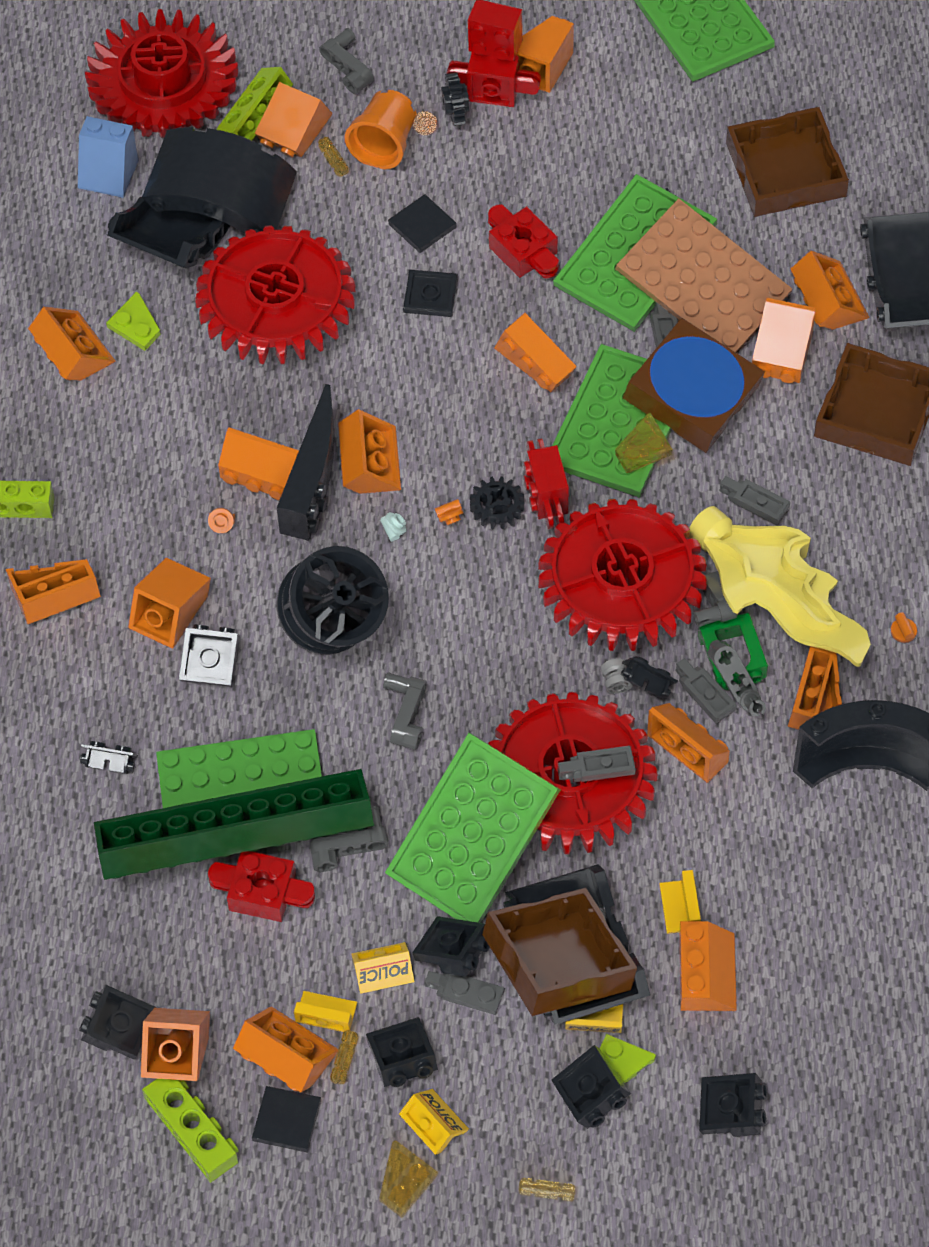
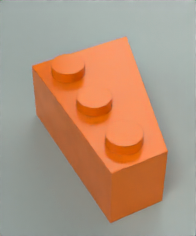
[788,646,842,730]

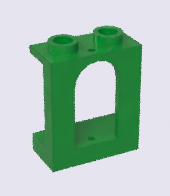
[698,613,768,690]

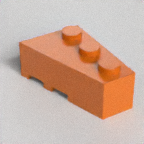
[494,313,577,392]
[6,559,101,624]

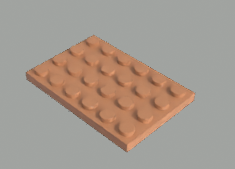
[615,198,793,353]

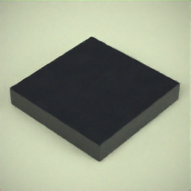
[388,194,457,253]
[403,269,458,317]
[252,1086,321,1153]

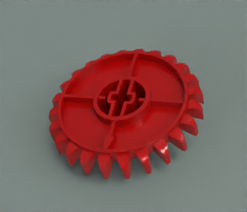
[85,9,239,138]
[195,225,356,364]
[538,499,707,651]
[488,692,658,855]

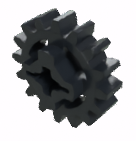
[441,72,469,126]
[470,476,525,529]

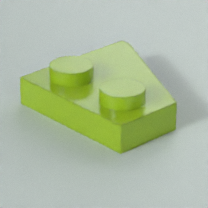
[106,292,161,351]
[599,1034,656,1083]

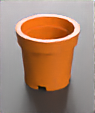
[345,90,417,169]

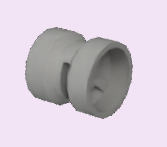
[601,658,632,694]

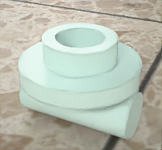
[380,512,406,542]

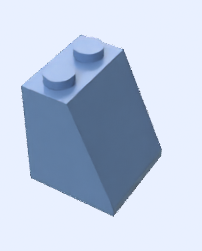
[78,116,138,198]

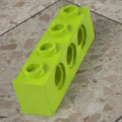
[216,67,293,140]
[0,481,55,518]
[142,1079,239,1183]

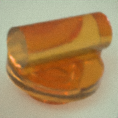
[412,111,437,135]

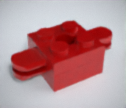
[446,52,542,107]
[488,204,559,279]
[523,438,569,529]
[208,851,315,922]

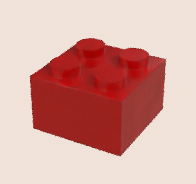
[468,0,523,62]

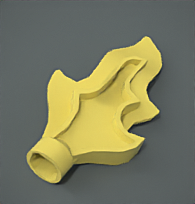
[689,506,871,667]

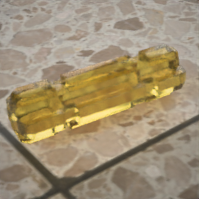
[318,137,349,177]
[330,1030,358,1085]
[519,1178,575,1201]

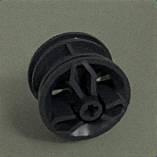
[276,546,389,655]

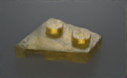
[615,413,673,473]
[379,1140,438,1218]

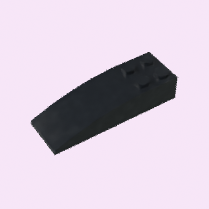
[277,384,335,541]

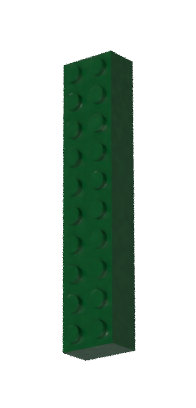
[94,769,374,880]

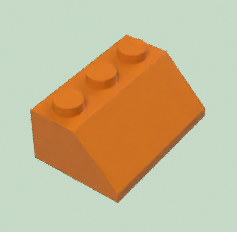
[790,250,869,330]
[28,306,115,381]
[338,409,401,494]
[218,427,299,500]
[647,703,730,783]
[679,921,737,1011]
[233,1006,339,1093]

